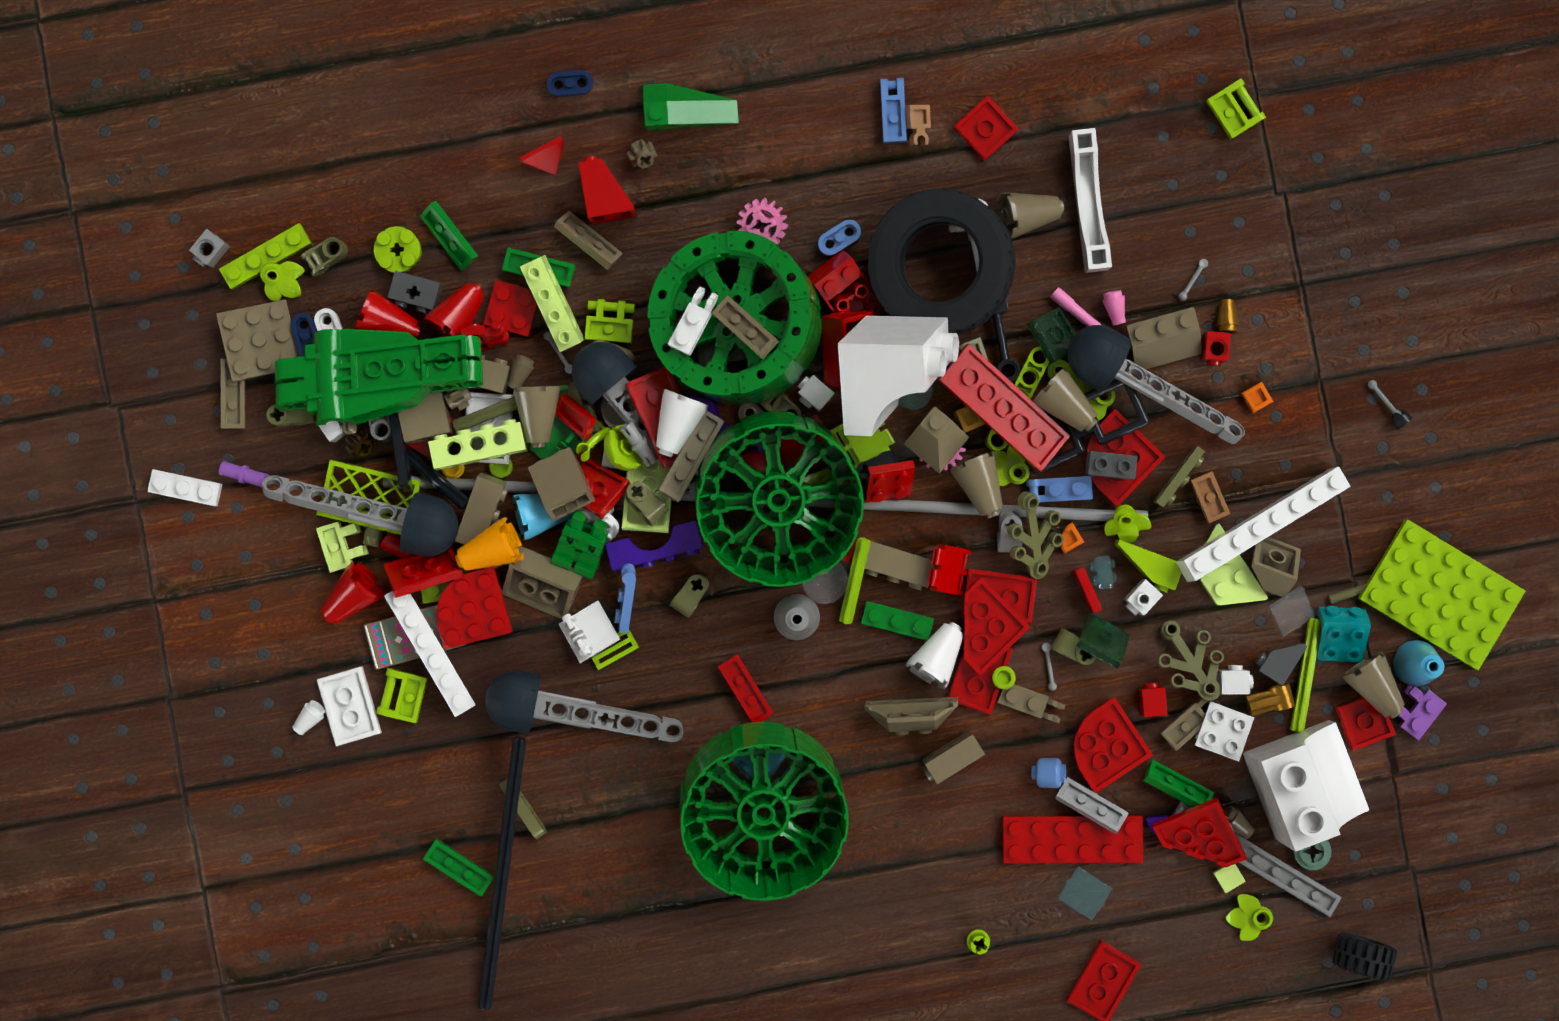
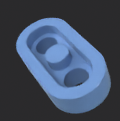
[818,220,861,256]

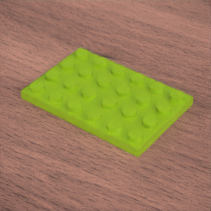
[1358,519,1526,670]

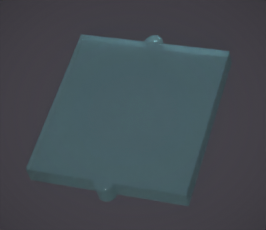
[1058,866,1113,921]

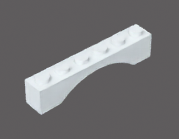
[1068,128,1112,273]
[384,591,476,717]

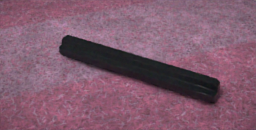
[407,446,469,510]

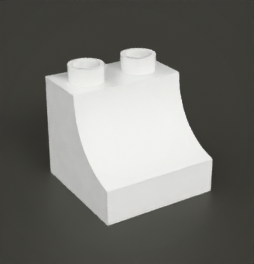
[838,316,959,436]
[1243,720,1369,852]

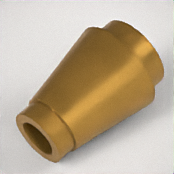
[1216,299,1240,334]

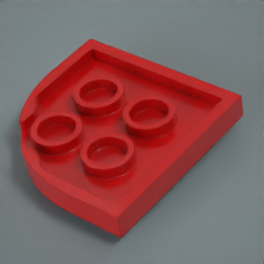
[1085,409,1165,507]
[436,566,513,650]
[1073,696,1153,793]

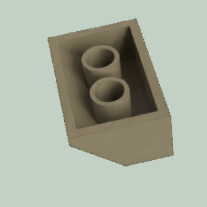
[1122,307,1202,369]
[502,546,583,620]

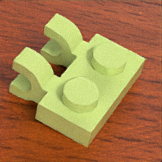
[316,521,369,573]

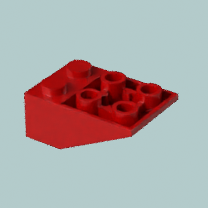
[808,250,885,316]

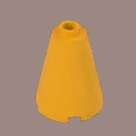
[455,517,524,571]

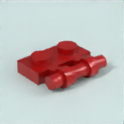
[461,320,510,352]

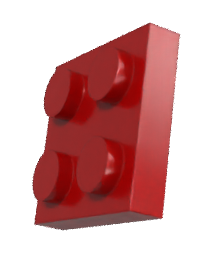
[484,280,538,337]
[863,460,915,503]

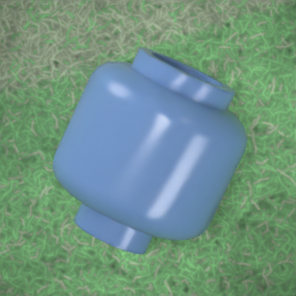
[1031,758,1066,788]

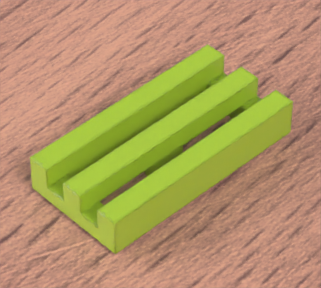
[592,630,639,670]

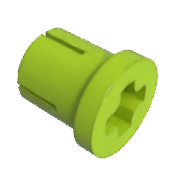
[966,929,990,955]

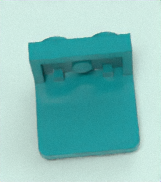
[1317,606,1371,663]

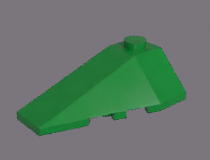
[643,83,739,132]

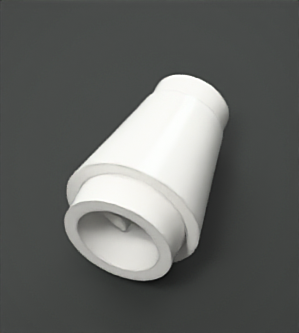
[292,700,326,735]

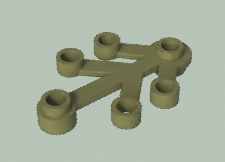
[1007,491,1064,579]
[1157,621,1224,701]

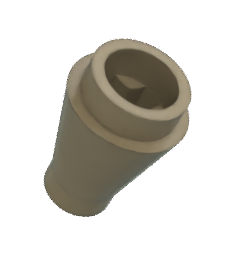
[507,354,534,388]
[1224,806,1255,839]

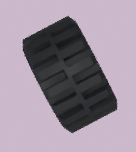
[1332,933,1397,980]

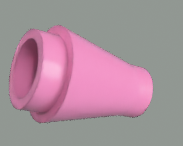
[1102,290,1126,325]

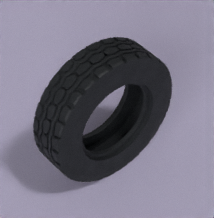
[867,188,1016,334]

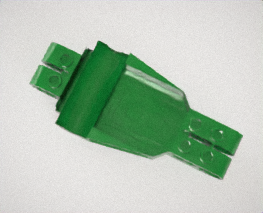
[274,329,483,426]

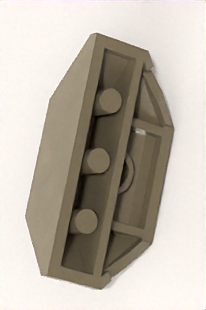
[864,697,959,735]

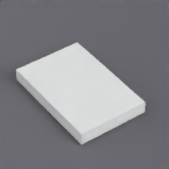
[465,392,514,464]
[317,666,382,746]

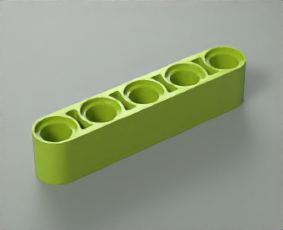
[985,346,1051,451]

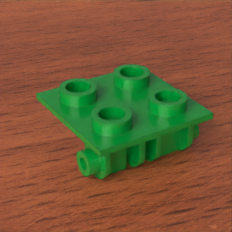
[526,415,583,460]

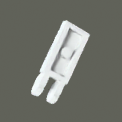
[668,287,718,356]

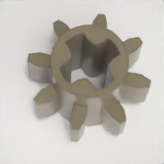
[627,139,657,169]
[443,389,472,411]

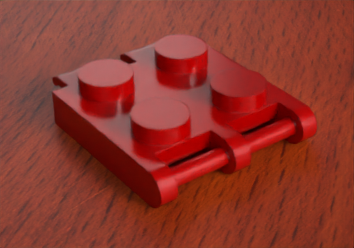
[927,544,972,596]

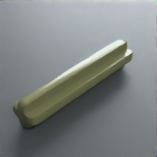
[452,397,517,432]

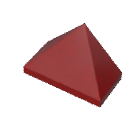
[520,136,565,175]

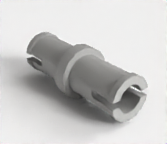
[619,420,658,467]

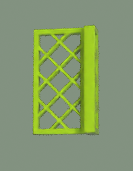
[316,460,422,535]

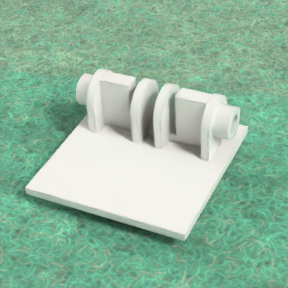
[559,601,620,663]
[1195,701,1254,762]

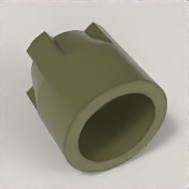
[363,527,384,547]

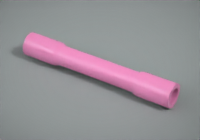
[1050,287,1101,327]

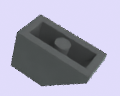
[1254,643,1308,686]

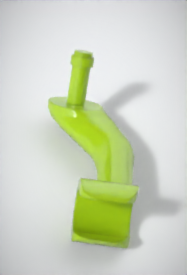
[576,421,612,461]

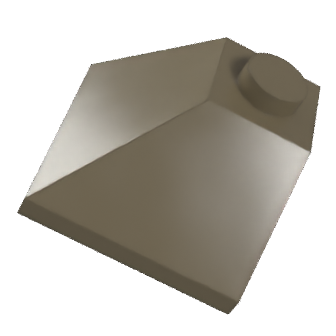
[904,406,969,474]
[1252,537,1301,598]

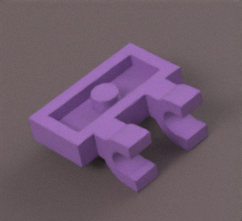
[1398,685,1447,740]

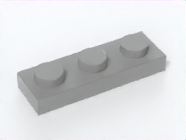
[1055,777,1129,835]

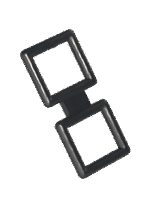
[1031,379,1150,474]

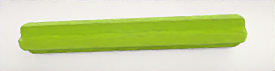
[839,537,871,624]

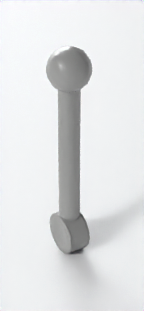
[1178,259,1208,301]
[544,331,572,374]
[1041,643,1057,691]

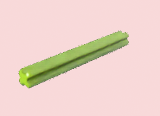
[1290,618,1321,732]

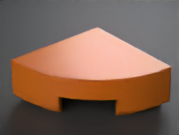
[1061,522,1084,554]

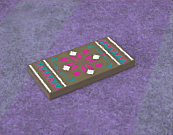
[364,605,466,670]

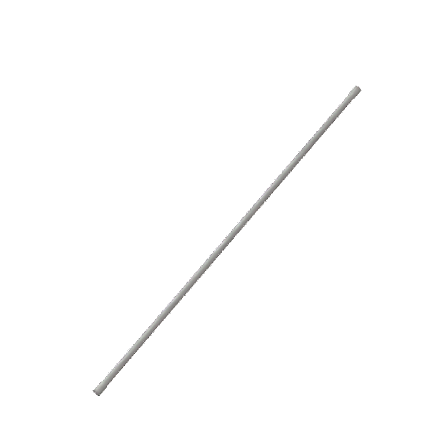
[383,474,1148,521]

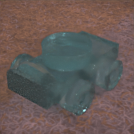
[1090,555,1117,589]

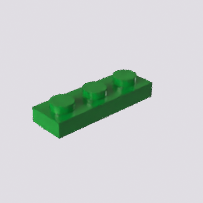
[420,201,478,271]
[502,248,576,288]
[861,601,934,640]
[1143,760,1214,807]
[423,839,495,897]

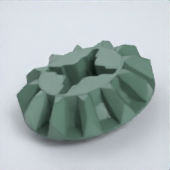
[1293,840,1331,870]

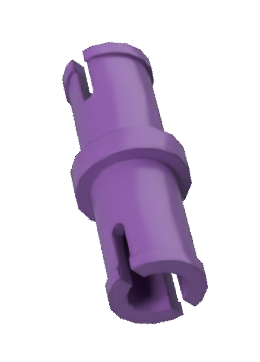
[219,461,269,487]

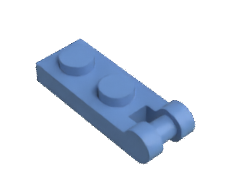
[880,78,907,144]
[1026,476,1093,502]
[615,563,636,633]

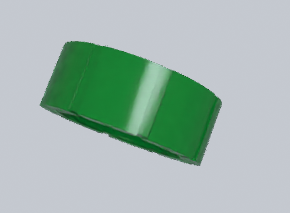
[648,231,822,405]
[694,411,864,587]
[680,722,849,901]

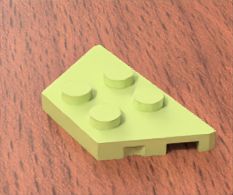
[1199,523,1268,605]

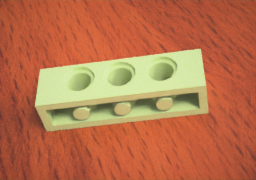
[520,255,585,352]
[428,419,528,471]

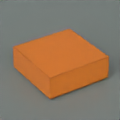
[1240,382,1274,413]

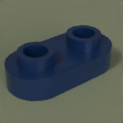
[546,70,593,97]
[291,313,317,356]

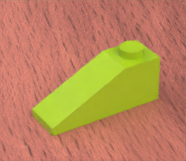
[1114,540,1182,593]

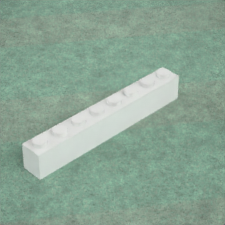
[1176,466,1351,582]

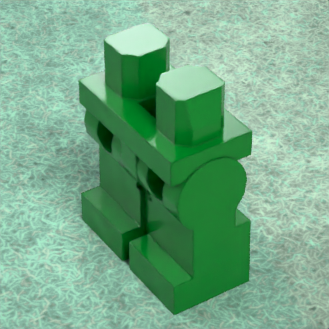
[550,511,609,579]

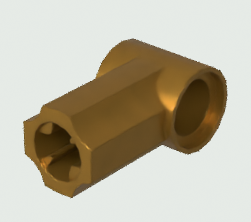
[1245,683,1295,716]

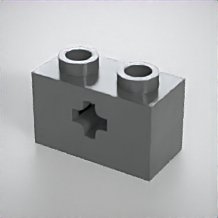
[388,271,444,314]
[1084,451,1138,480]

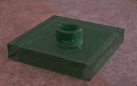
[1027,307,1076,364]
[1076,612,1130,668]

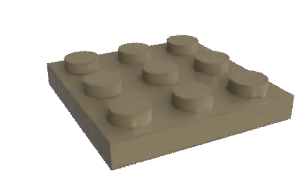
[216,299,300,382]

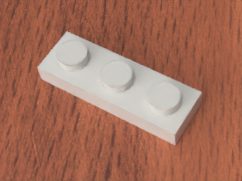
[147,469,222,506]

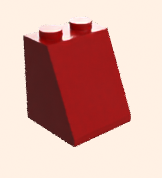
[578,156,637,225]

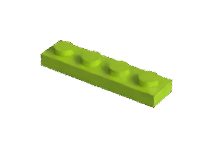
[219,223,312,290]

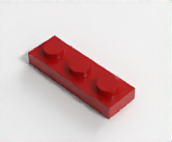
[718,654,774,722]

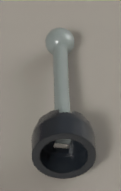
[1368,380,1413,430]

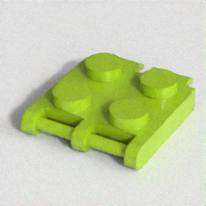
[830,422,895,469]

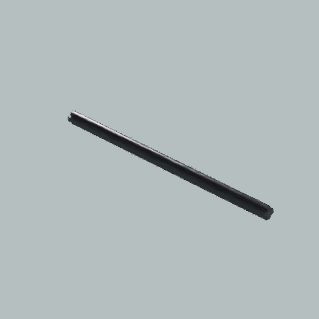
[478,737,526,1010]

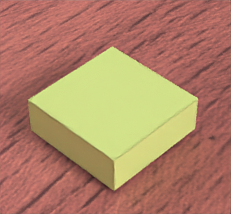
[1213,864,1246,893]

